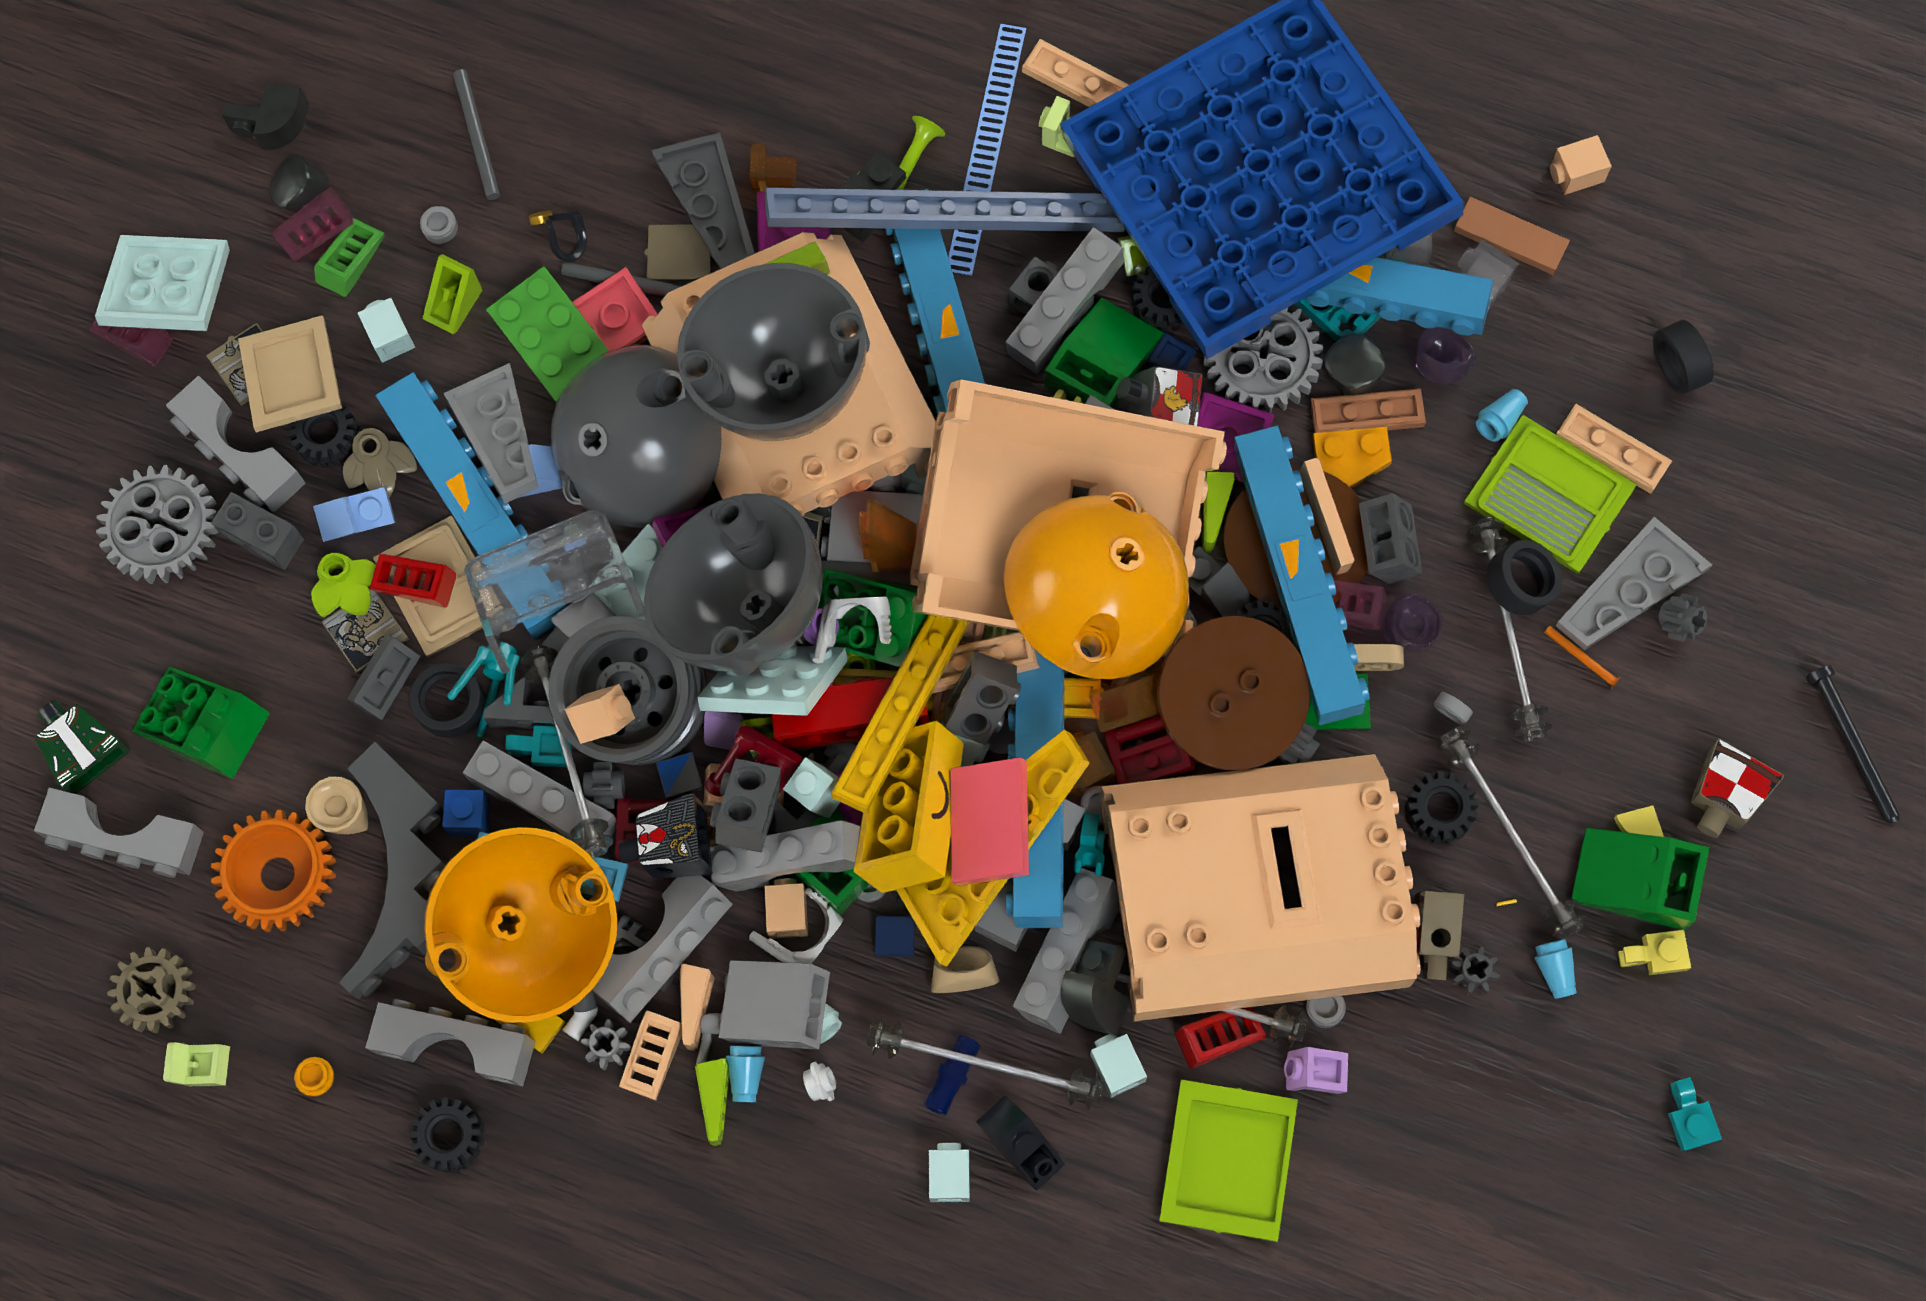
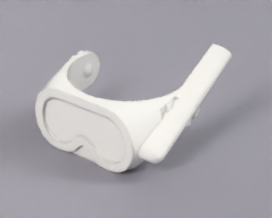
[812,597,892,663]
[749,887,844,964]

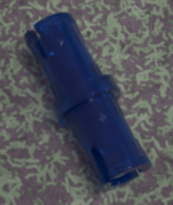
[924,1035,981,1116]

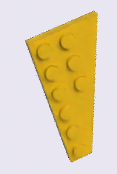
[897,729,1090,967]

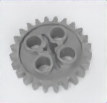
[1203,307,1323,413]
[96,465,219,584]

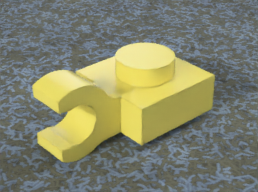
[1618,930,1691,975]

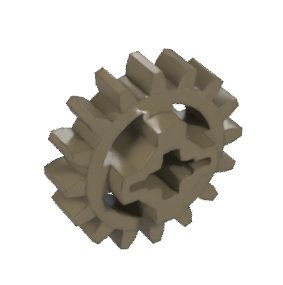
[107,947,196,1033]

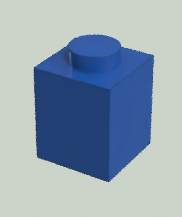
[442,790,491,838]

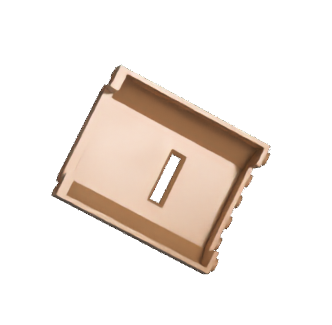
[642,232,936,548]
[910,379,1227,657]
[1099,754,1421,1022]

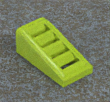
[1202,472,1235,554]
[695,1059,729,1146]

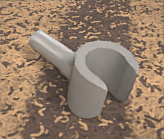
[695,1013,721,1065]

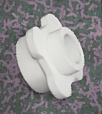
[803,1062,836,1101]

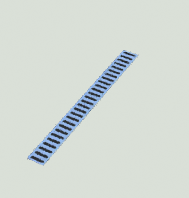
[948,24,1026,275]

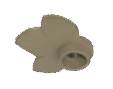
[343,428,417,498]

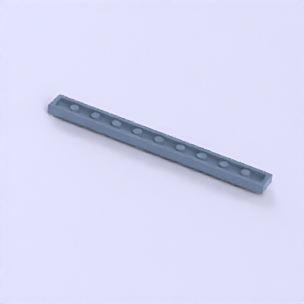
[764,188,1125,232]

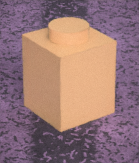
[1550,135,1612,195]
[564,684,635,744]
[765,878,808,939]

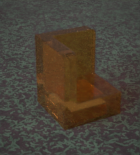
[749,144,797,192]

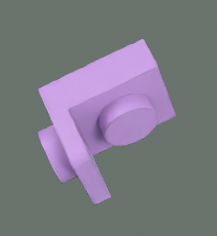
[1284,1047,1348,1094]

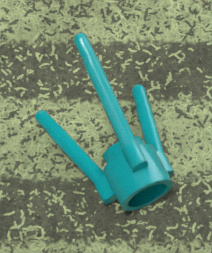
[448,641,519,738]

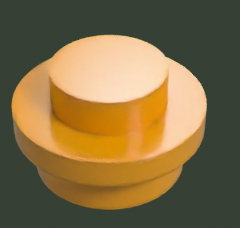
[294,1057,334,1097]

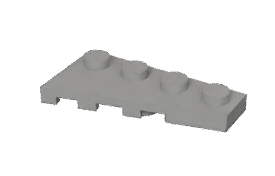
[443,363,538,504]
[1556,517,1712,650]

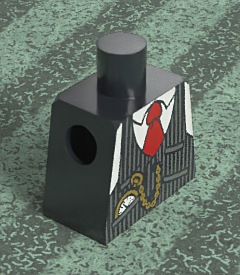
[619,793,713,878]

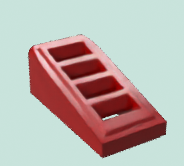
[369,554,456,608]
[1175,1007,1266,1069]

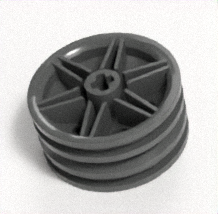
[549,616,708,765]

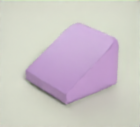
[704,711,744,750]

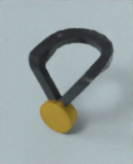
[529,211,587,261]

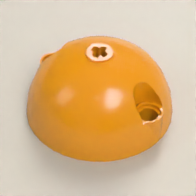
[1004,492,1189,679]
[424,827,617,1023]

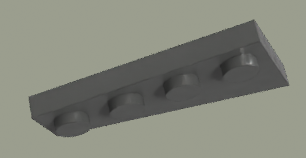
[651,132,754,269]

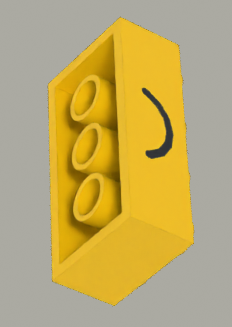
[854,720,964,893]

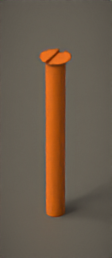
[1544,626,1621,689]

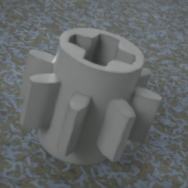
[581,1019,632,1070]

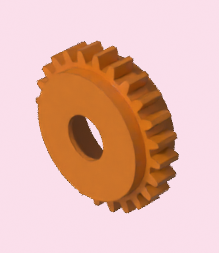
[211,809,336,932]

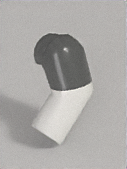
[562,990,598,1041]

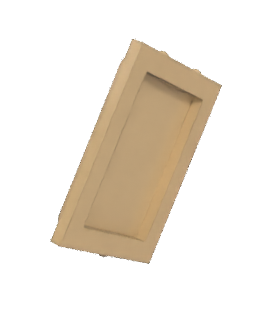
[238,315,342,432]
[373,515,507,658]

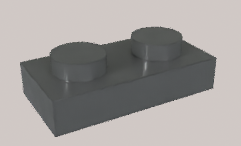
[347,635,420,720]

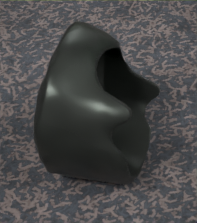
[269,154,329,217]
[1325,334,1386,395]

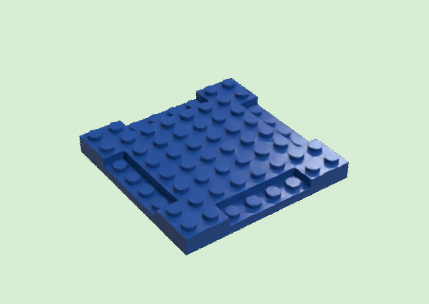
[1060,0,1463,359]

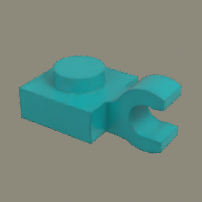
[505,726,572,767]
[1074,813,1105,876]
[1668,1077,1722,1152]

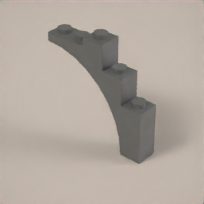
[339,742,445,999]

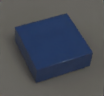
[1146,332,1196,371]
[875,916,915,957]

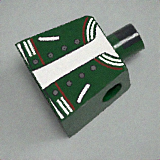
[35,701,131,794]

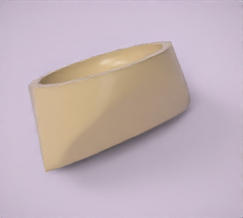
[305,777,368,834]
[931,946,1000,993]

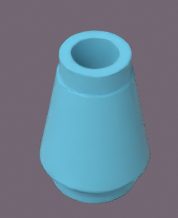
[1476,389,1528,442]
[1534,939,1577,999]
[726,1046,765,1102]

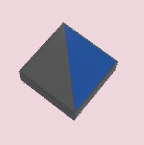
[656,752,704,800]

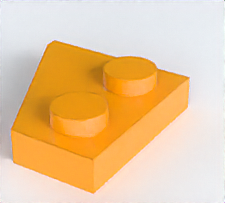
[1312,427,1392,489]

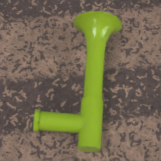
[857,116,945,190]

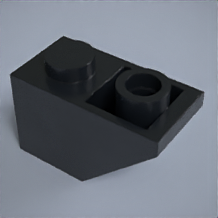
[976,1096,1065,1191]

